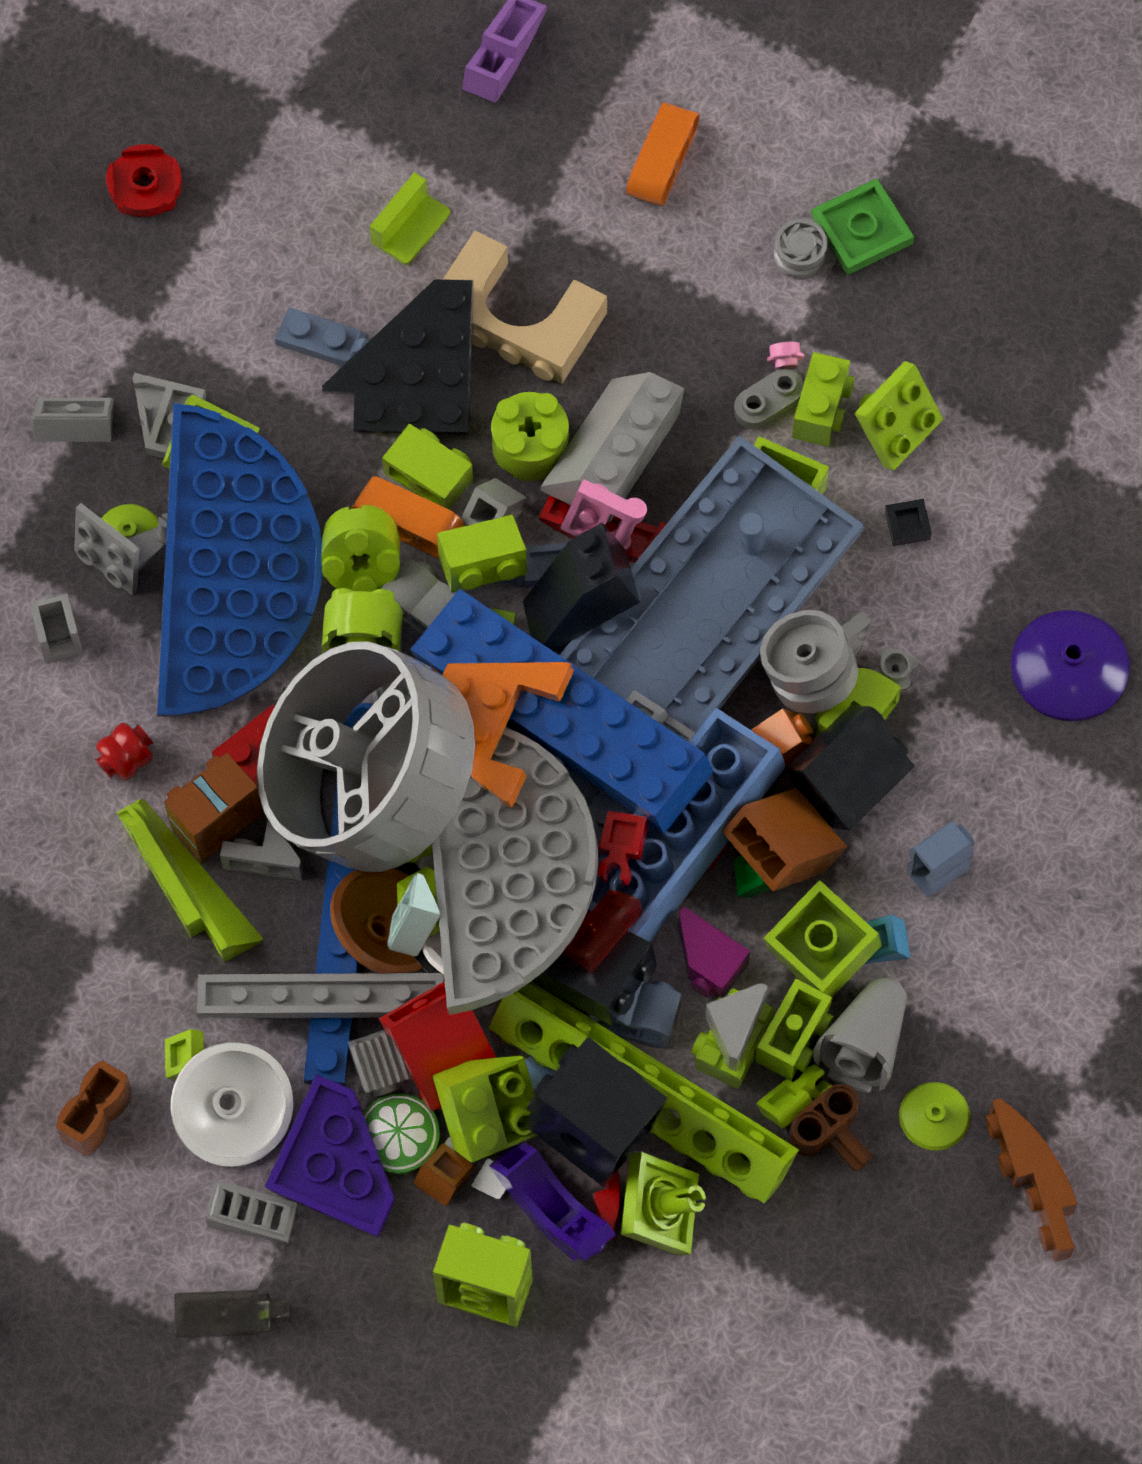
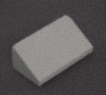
[33,398,114,442]

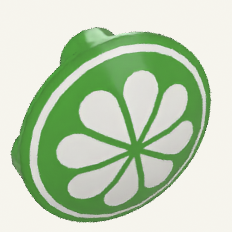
[363,1094,440,1175]

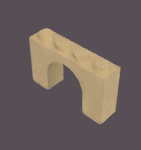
[443,230,607,384]

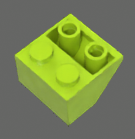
[432,1055,537,1163]

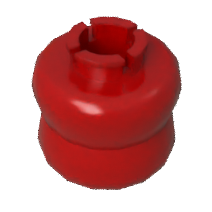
[95,722,154,781]

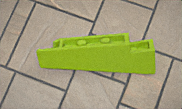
[116,799,263,963]

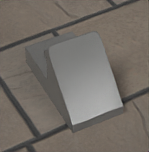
[220,820,303,881]

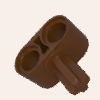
[789,1084,872,1172]

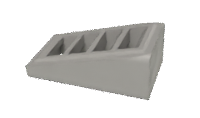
[205,1181,298,1244]

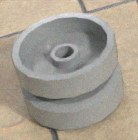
[760,610,859,713]

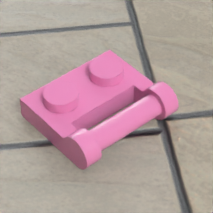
[560,479,647,552]

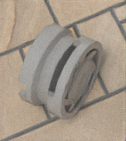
[774,219,828,279]

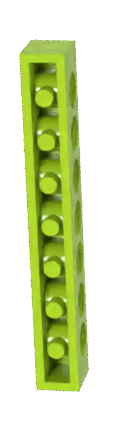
[488,981,799,1203]

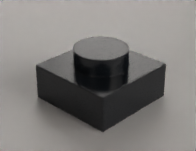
[885,499,932,546]

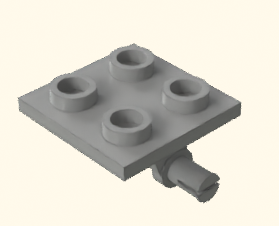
[74,503,168,595]

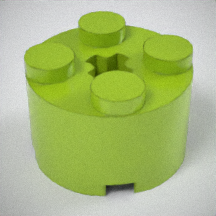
[491,392,569,481]
[321,505,400,592]
[321,588,403,654]

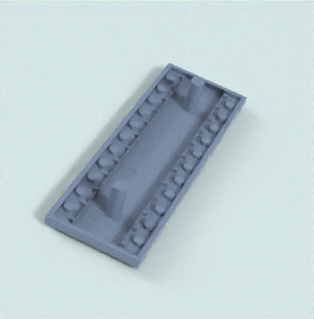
[506,435,864,858]

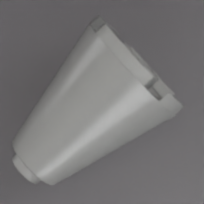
[813,977,907,1093]

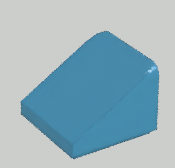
[865,914,910,964]

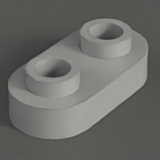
[734,369,804,429]

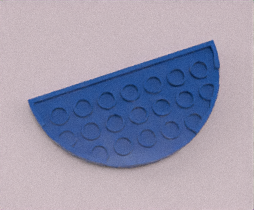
[157,403,322,717]

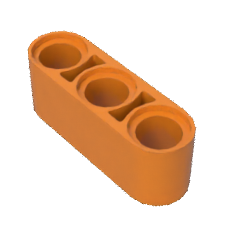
[626,102,700,207]
[351,476,465,558]

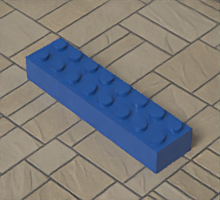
[410,589,714,834]

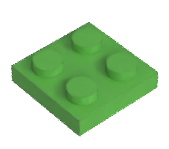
[811,178,914,275]

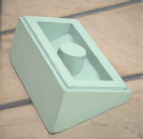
[387,873,440,956]

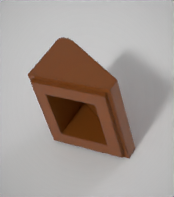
[414,1143,476,1206]

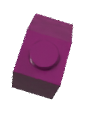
[678,906,750,999]

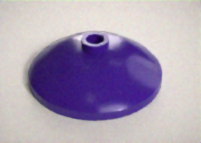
[1011,610,1129,721]

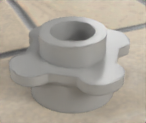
[874,648,918,691]

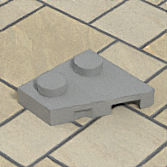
[133,373,206,459]

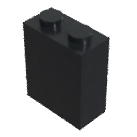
[785,705,915,831]
[532,910,657,1025]

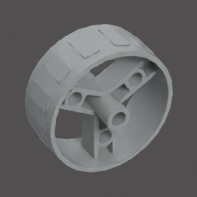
[257,642,475,872]

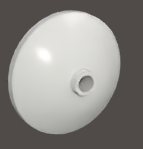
[171,1042,293,1167]

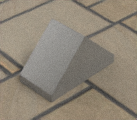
[706,983,768,1071]

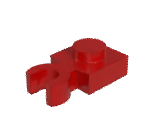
[598,811,650,886]

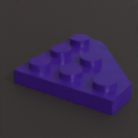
[265,1074,396,1238]

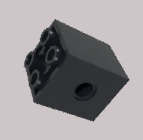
[525,1037,667,1188]

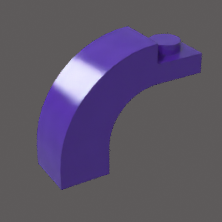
[489,1142,616,1261]

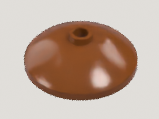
[330,868,424,974]

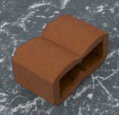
[56,1060,132,1156]

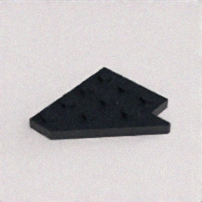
[322,279,474,435]

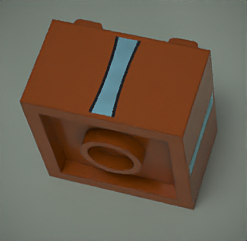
[164,753,263,863]

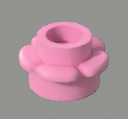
[767,342,804,370]

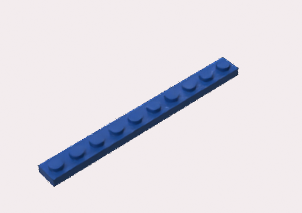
[304,703,373,1087]

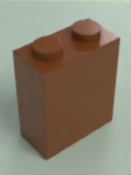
[722,788,847,891]

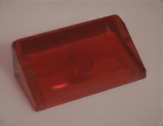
[562,889,643,972]

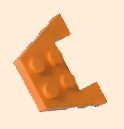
[443,662,574,808]

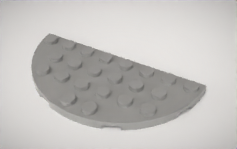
[432,727,598,1015]

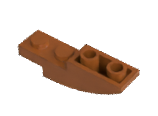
[985,1098,1078,1262]

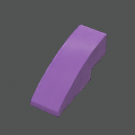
[462,0,547,103]

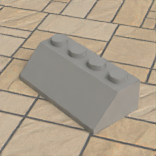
[540,372,684,523]

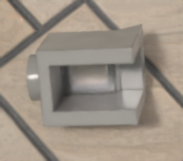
[29,594,84,664]

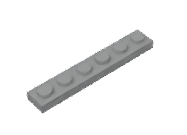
[197,973,444,1019]

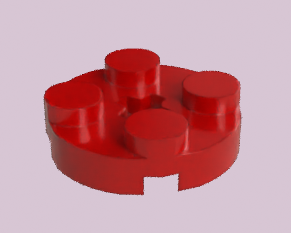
[106,144,182,217]

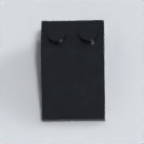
[523,523,640,651]

